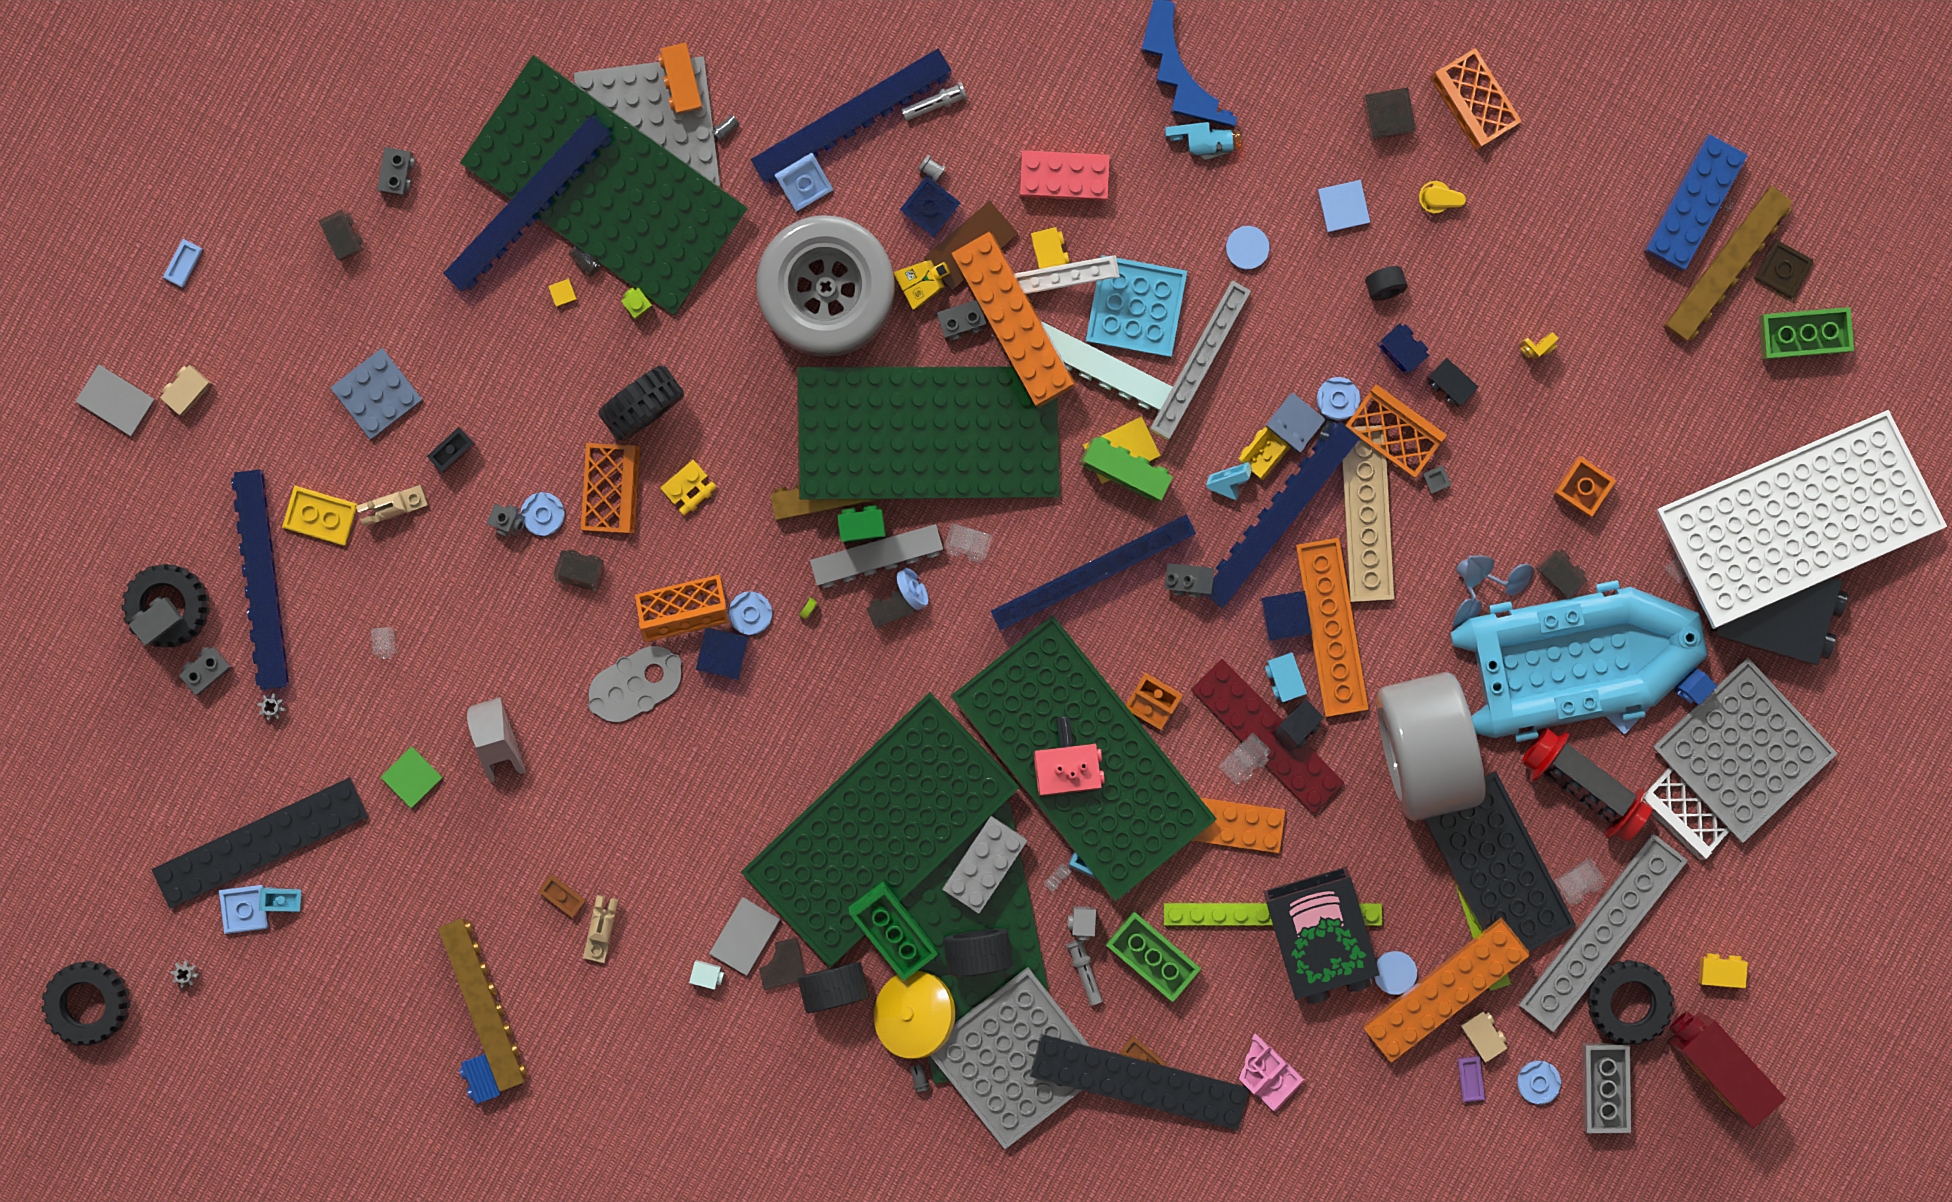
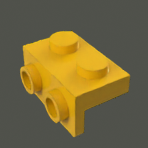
[1519,332,1559,359]
[1239,426,1291,480]

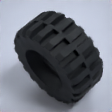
[599,365,684,442]
[121,564,210,648]
[1587,960,1675,1045]
[41,961,130,1046]

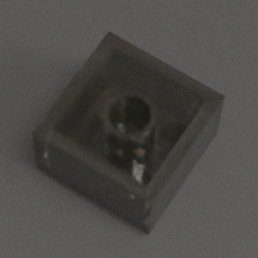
[1363,87,1416,141]

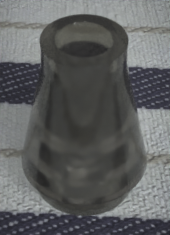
[569,246,601,277]

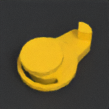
[1419,181,1466,214]

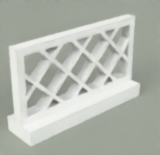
[1643,766,1730,860]

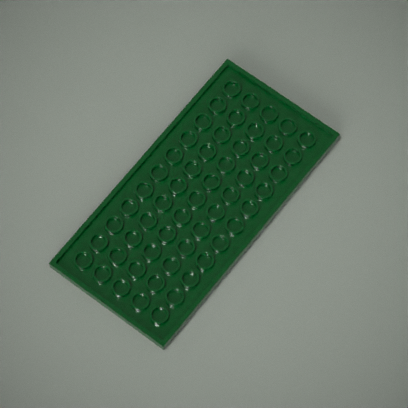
[460,55,749,315]
[797,367,1059,500]
[950,615,1217,901]
[741,692,1020,967]
[900,801,1049,1084]

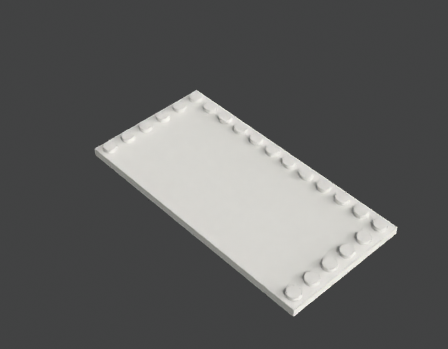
[1656,410,1947,629]

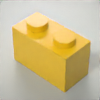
[1030,227,1070,269]
[1698,953,1748,988]

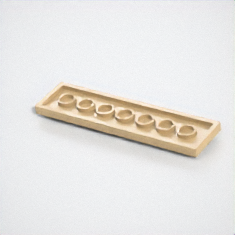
[1340,425,1394,602]

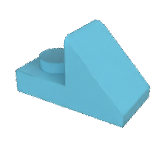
[1206,462,1252,500]
[259,887,301,912]

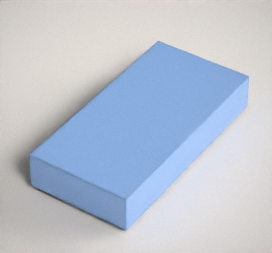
[163,239,203,288]

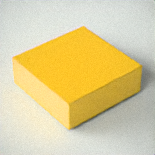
[548,279,577,307]

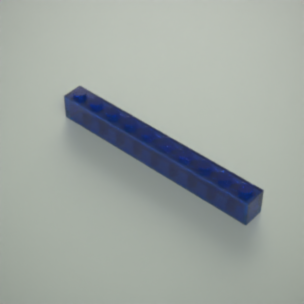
[750,48,952,185]
[443,114,613,292]
[1205,421,1360,608]
[231,469,290,690]
[990,514,1196,630]

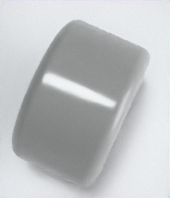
[756,215,895,357]
[1376,672,1486,821]

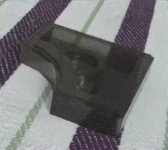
[759,937,806,990]

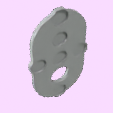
[588,646,682,722]

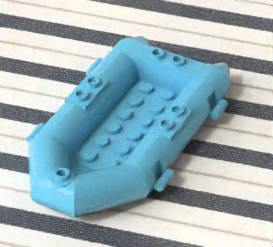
[1450,580,1708,743]

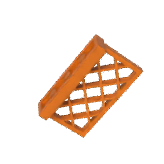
[1430,48,1522,150]
[1345,384,1447,478]
[581,443,640,533]
[635,575,730,643]

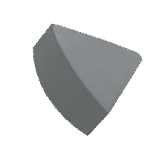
[467,697,525,783]

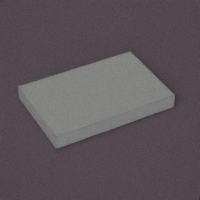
[76,364,155,436]
[709,897,780,976]

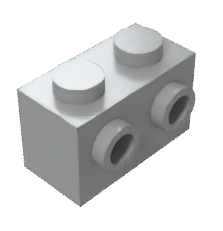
[1067,906,1096,940]

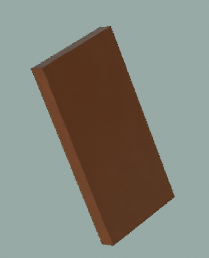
[924,201,1018,291]

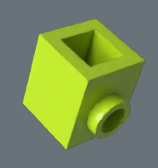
[621,288,653,320]

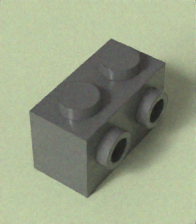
[377,147,416,197]
[937,300,986,341]
[1165,563,1214,598]
[129,597,184,646]
[179,647,233,695]

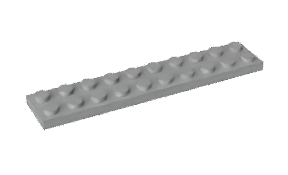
[1518,833,1688,1032]

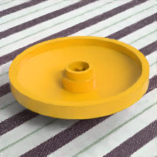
[874,971,955,1059]

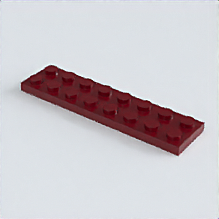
[1191,658,1345,813]

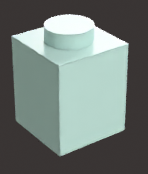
[689,960,724,990]

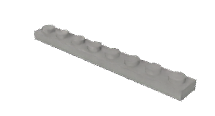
[1150,280,1251,441]

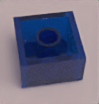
[899,176,961,239]
[1376,323,1429,376]
[1260,590,1312,641]
[696,628,749,680]

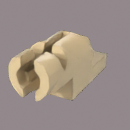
[356,485,429,526]
[583,895,618,963]

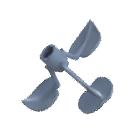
[1451,555,1534,629]

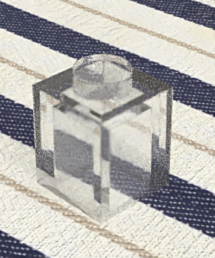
[371,627,397,659]

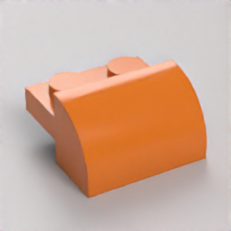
[1125,672,1183,730]

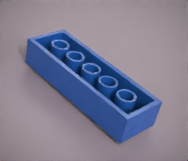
[1643,134,1748,272]

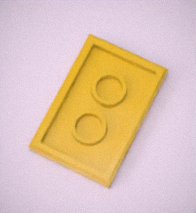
[1083,416,1161,484]
[282,486,358,546]

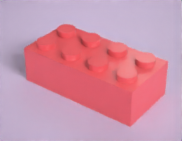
[1020,151,1110,201]

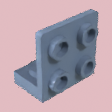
[1265,393,1325,453]

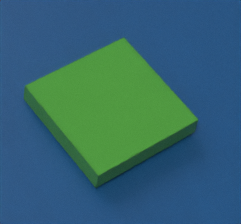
[381,746,443,808]

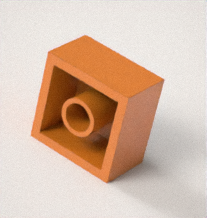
[1553,456,1616,517]

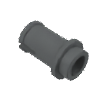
[711,114,740,141]
[909,1064,930,1093]

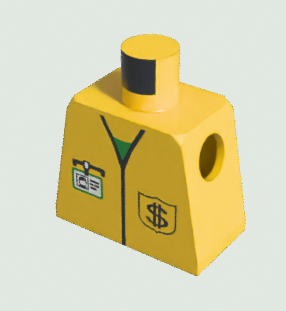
[894,260,950,309]

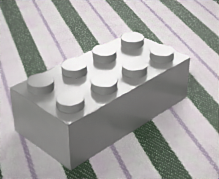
[942,815,1028,913]
[1582,1042,1631,1133]

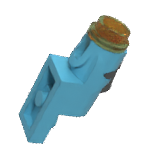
[1164,122,1242,160]

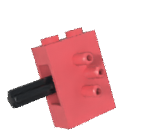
[1033,716,1104,797]

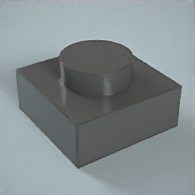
[1422,465,1451,494]

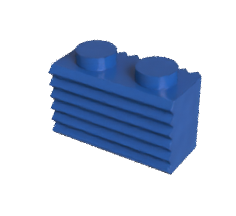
[1674,668,1717,704]
[459,1053,502,1104]

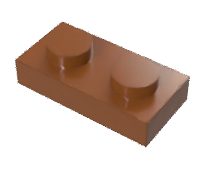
[538,874,586,918]
[1119,1035,1167,1065]

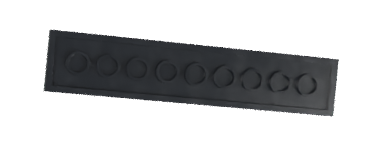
[151,777,369,909]
[1030,1033,1249,1130]

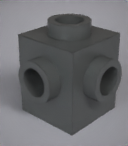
[486,504,525,538]

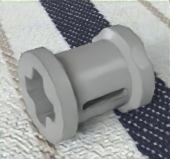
[918,155,946,183]

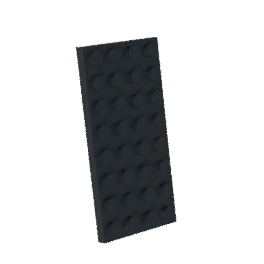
[1423,771,1576,952]

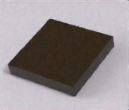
[1754,239,1814,299]

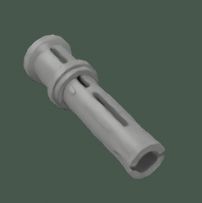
[902,82,968,121]
[1066,939,1103,1006]

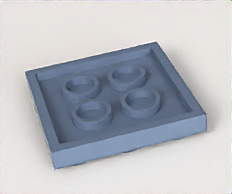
[330,348,423,440]

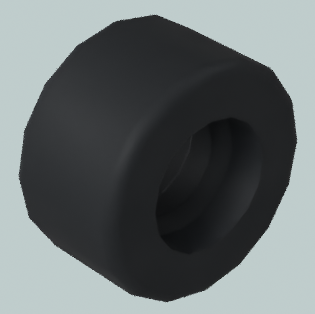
[1365,266,1408,301]

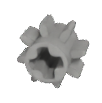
[257,693,286,720]
[170,960,199,988]

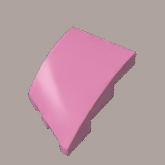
[1239,1034,1306,1112]

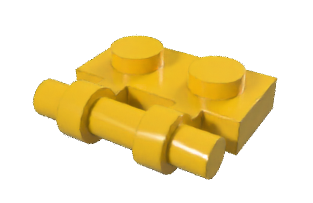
[660,460,717,516]

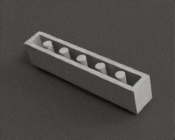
[810,524,943,588]

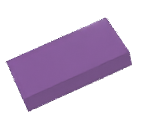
[1457,1056,1485,1102]

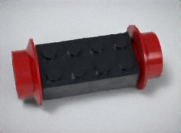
[1521,728,1653,842]

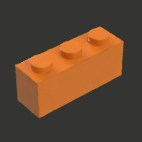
[658,42,703,115]

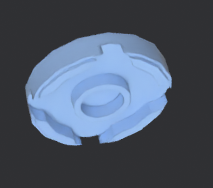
[1226,226,1270,270]
[1316,377,1360,421]
[521,492,565,536]
[897,568,929,610]
[729,591,772,635]
[1374,951,1417,995]
[1517,1060,1561,1104]

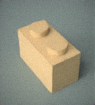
[160,365,212,416]
[1459,1010,1507,1063]

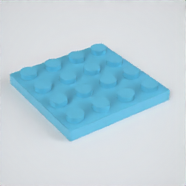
[1086,255,1187,357]

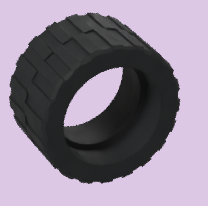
[943,928,1013,977]
[797,962,869,1014]

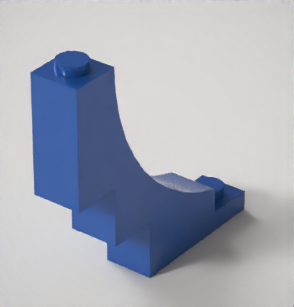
[1141,0,1237,128]

